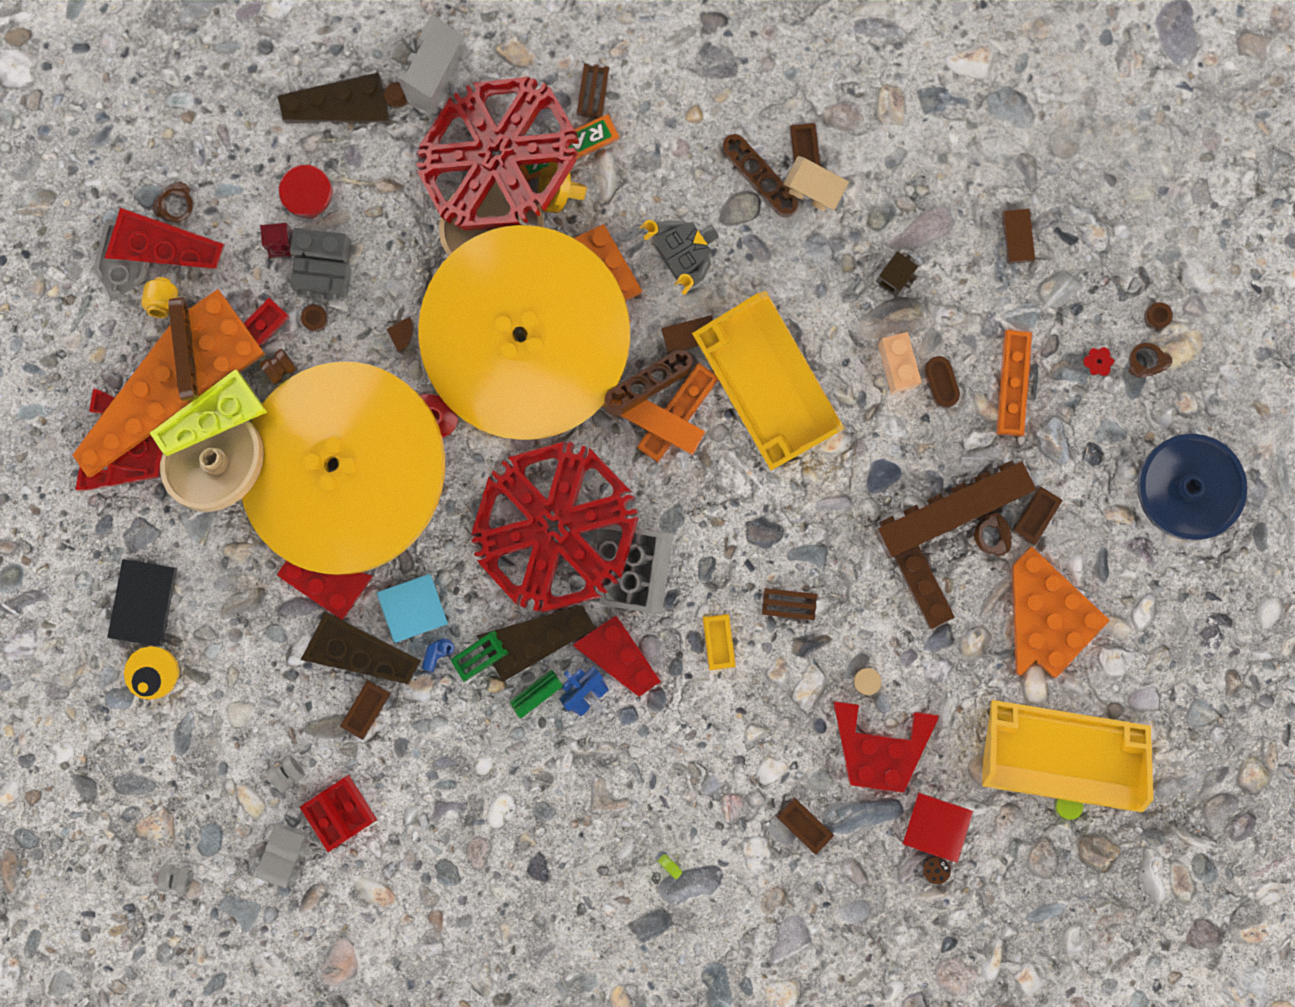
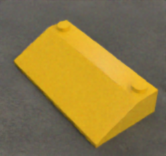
[692,291,845,471]
[982,700,1153,813]

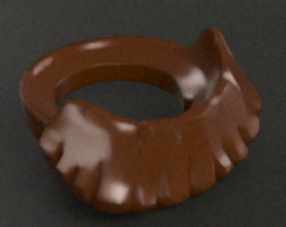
[152,182,194,222]
[1128,343,1173,378]
[974,513,1012,557]

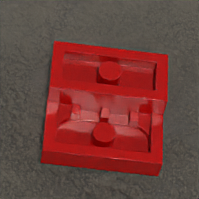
[299,775,377,852]
[903,792,974,863]

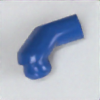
[421,638,455,672]

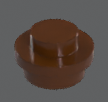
[384,82,408,108]

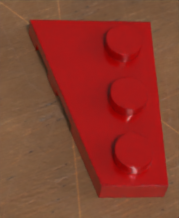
[277,561,374,620]
[572,615,661,697]

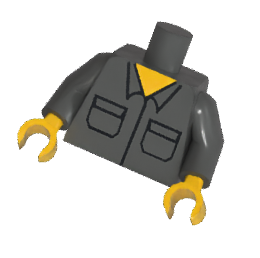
[639,220,719,295]

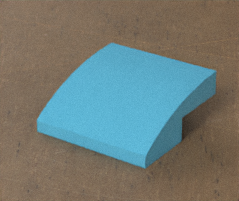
[376,574,448,643]

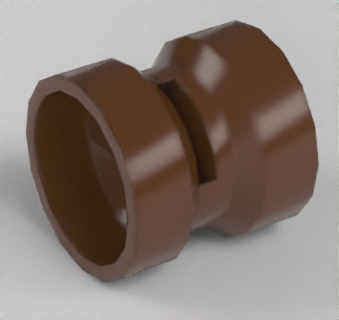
[260,348,297,385]

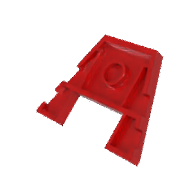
[75,388,163,491]
[833,701,939,793]

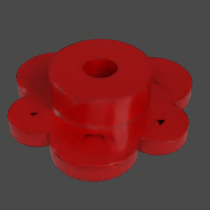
[1083,347,1114,376]

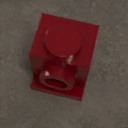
[260,223,293,259]

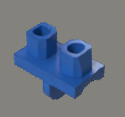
[559,666,609,716]

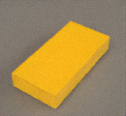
[702,614,736,671]

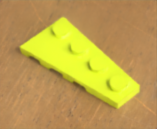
[150,369,267,456]

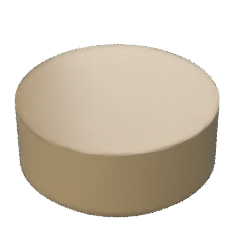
[853,668,881,695]

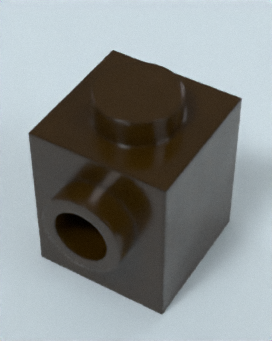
[875,251,918,297]

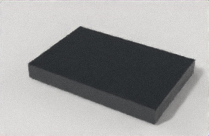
[107,559,177,647]

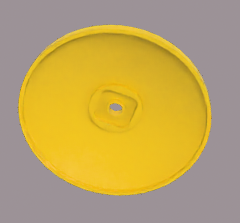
[418,225,631,440]
[241,362,445,575]

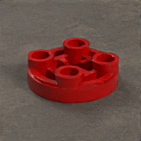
[279,165,334,219]

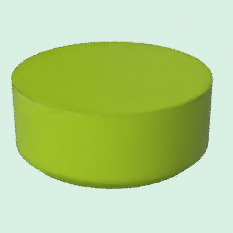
[1054,798,1083,820]
[657,854,683,880]

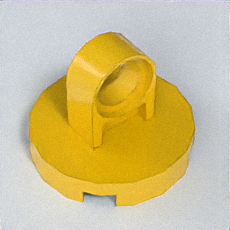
[537,163,587,214]

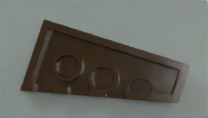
[277,72,391,125]
[476,605,596,682]
[301,612,422,684]

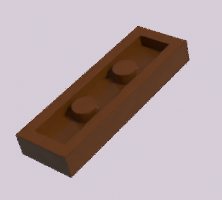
[894,546,955,629]

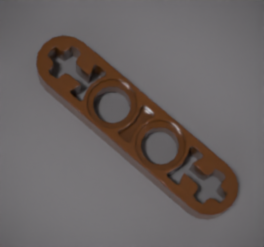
[722,134,798,218]
[168,297,198,401]
[604,350,693,416]

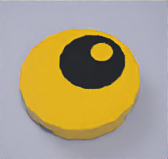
[124,646,180,700]

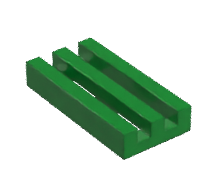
[450,631,509,682]
[510,669,563,719]

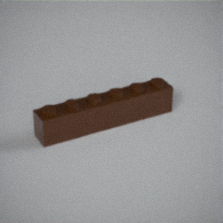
[874,460,1037,559]

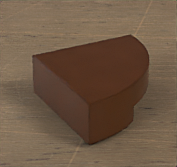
[387,317,414,353]

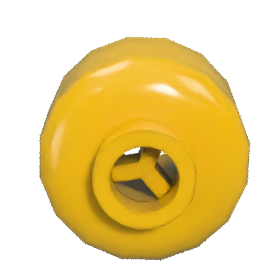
[141,277,179,318]

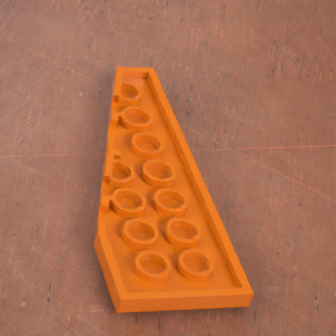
[72,289,265,478]

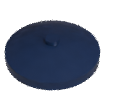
[1137,434,1248,541]

